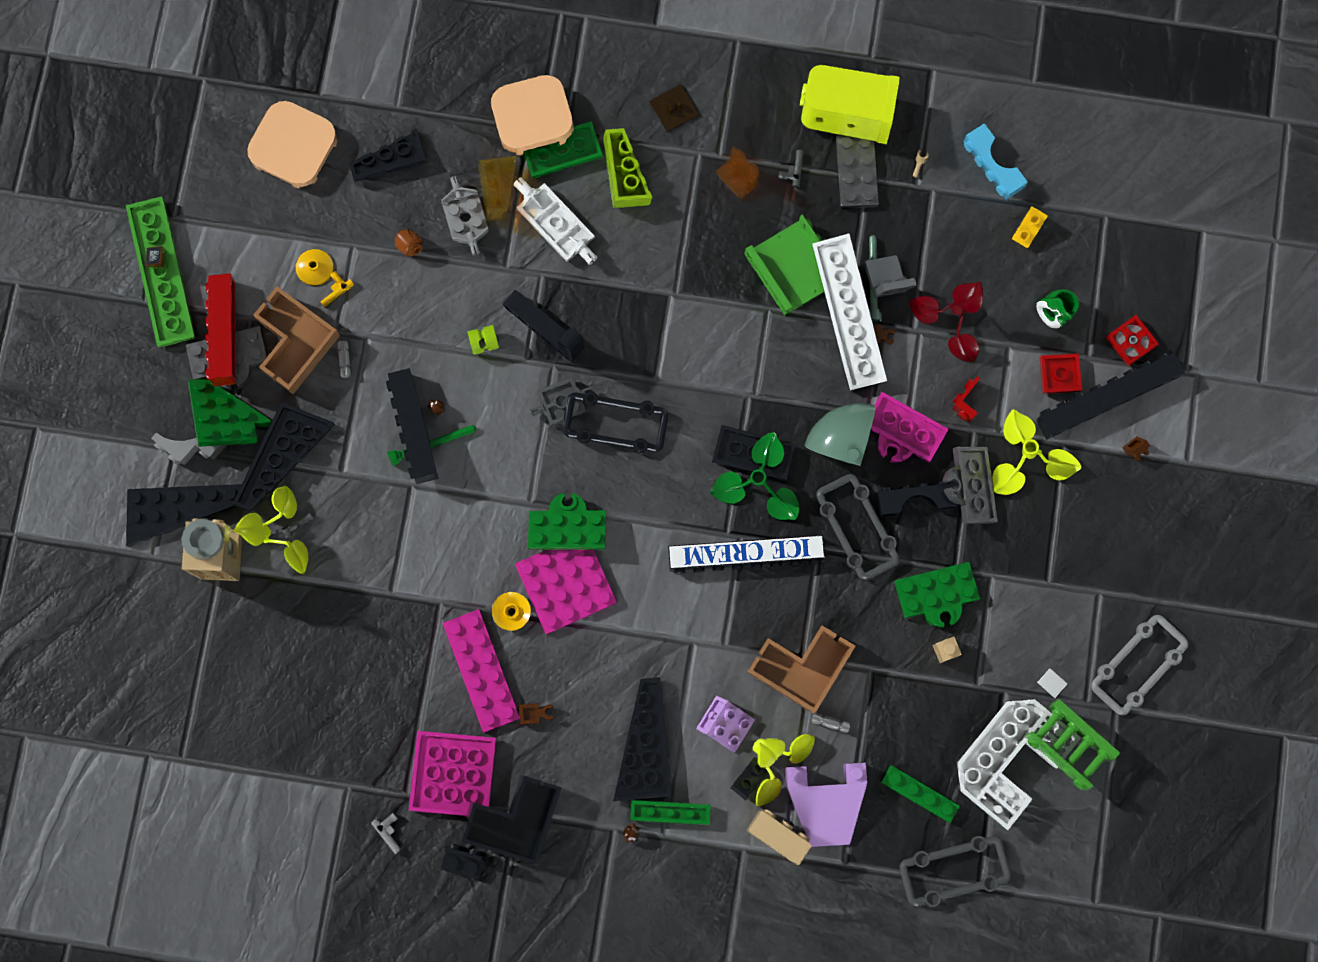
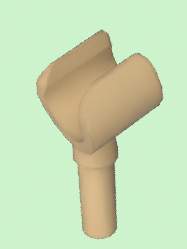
[913,150,928,177]

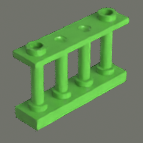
[1024,699,1120,790]

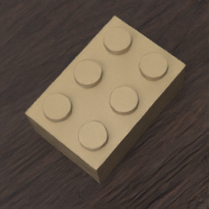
[746,810,812,865]

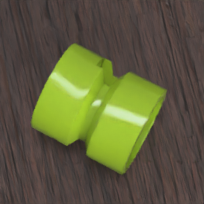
[467,325,499,355]

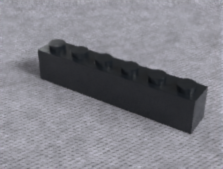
[386,368,439,485]

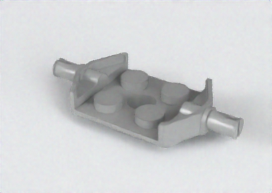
[441,176,489,255]

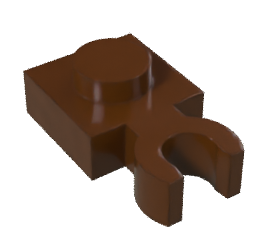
[873,324,895,345]
[519,703,554,725]

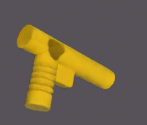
[320,271,354,308]

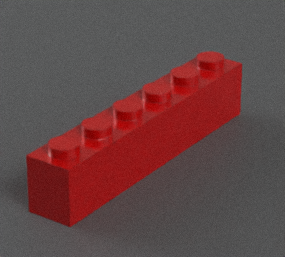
[205,273,237,386]

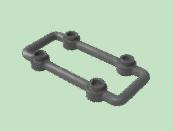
[816,474,900,580]
[900,836,1012,907]

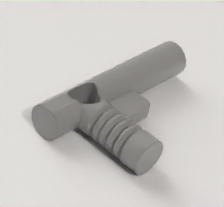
[371,813,401,854]

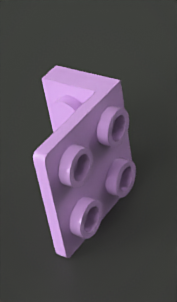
[696,696,755,753]

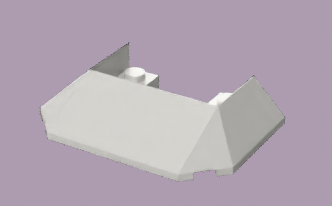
[957,699,1081,830]

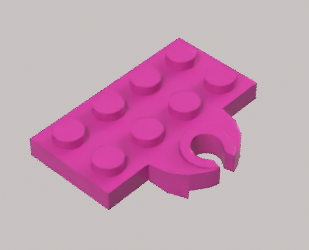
[871,392,948,463]

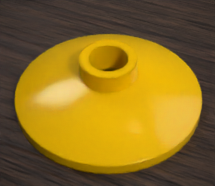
[296,249,333,286]
[492,592,531,631]

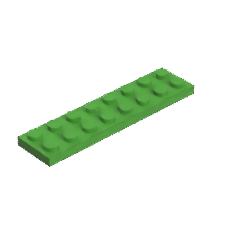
[126,197,196,348]

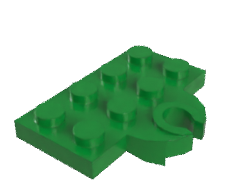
[523,121,603,179]
[528,493,607,550]
[894,562,980,628]

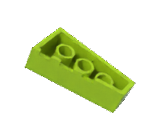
[603,128,652,208]

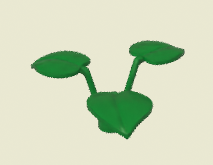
[710,432,799,520]

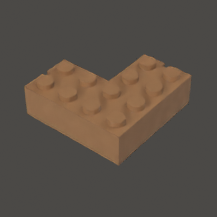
[253,286,340,394]
[747,626,855,714]

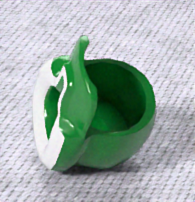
[1036,289,1079,329]

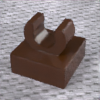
[1123,436,1150,462]

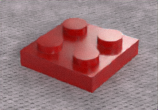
[1039,354,1082,394]

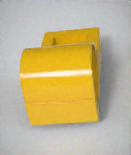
[1012,207,1048,248]

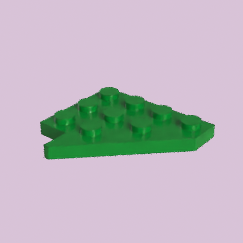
[188,379,271,447]

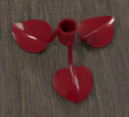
[909,281,983,362]

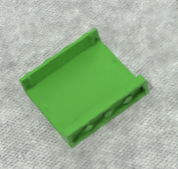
[745,215,825,315]

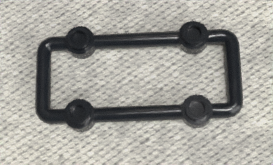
[562,391,668,454]

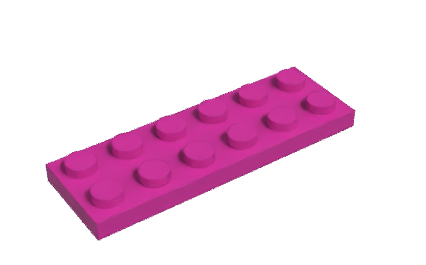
[443,609,520,733]

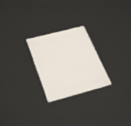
[1037,668,1067,698]

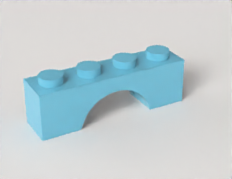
[963,123,1028,200]

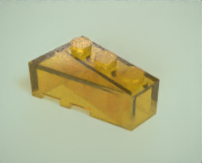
[478,156,517,221]

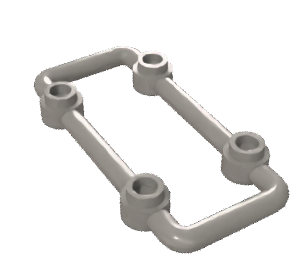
[1091,615,1188,715]

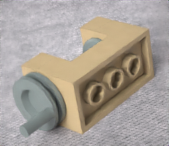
[182,519,243,581]

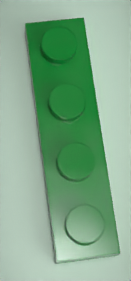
[881,765,960,823]
[630,800,711,825]

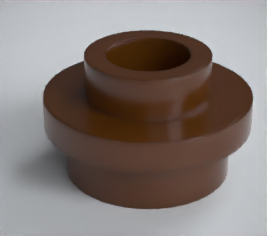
[427,399,446,416]
[622,823,639,843]

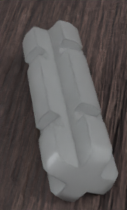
[338,341,351,378]
[812,713,850,733]

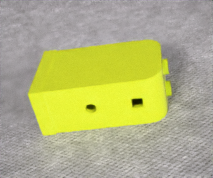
[800,65,900,144]

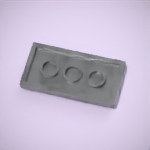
[836,135,879,208]

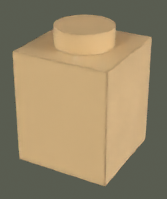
[933,637,962,663]

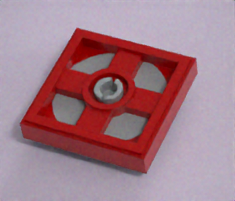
[1105,315,1159,367]

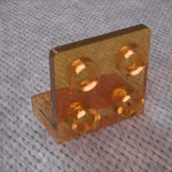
[716,147,759,199]

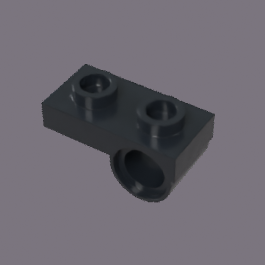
[730,757,768,801]

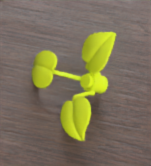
[992,409,1081,495]
[234,486,309,574]
[753,734,815,807]

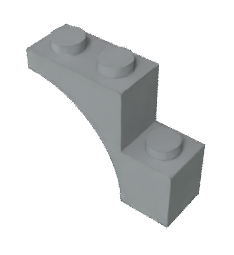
[151,433,227,466]

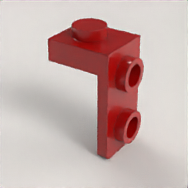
[952,376,980,422]

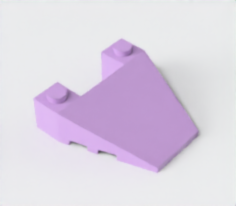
[785,763,867,847]

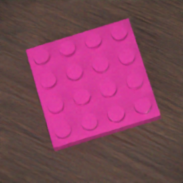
[515,550,617,635]
[409,731,497,816]

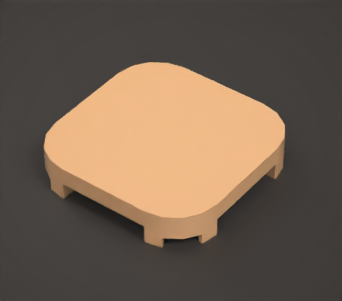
[491,75,574,155]
[247,101,337,189]

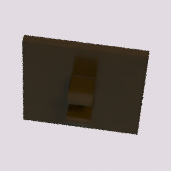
[649,84,699,132]

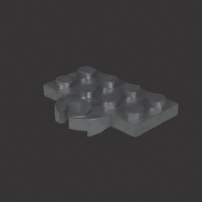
[186,326,268,390]
[943,447,998,524]

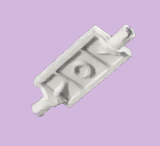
[514,177,598,265]

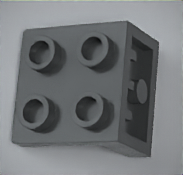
[864,255,917,298]

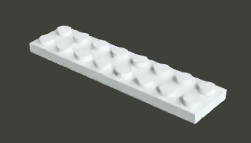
[813,234,887,391]

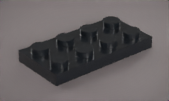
[712,425,796,481]

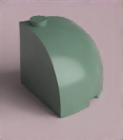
[804,403,876,466]

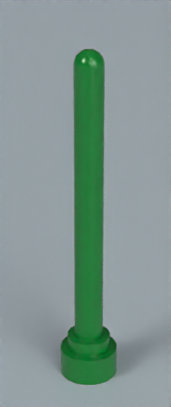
[387,425,476,466]

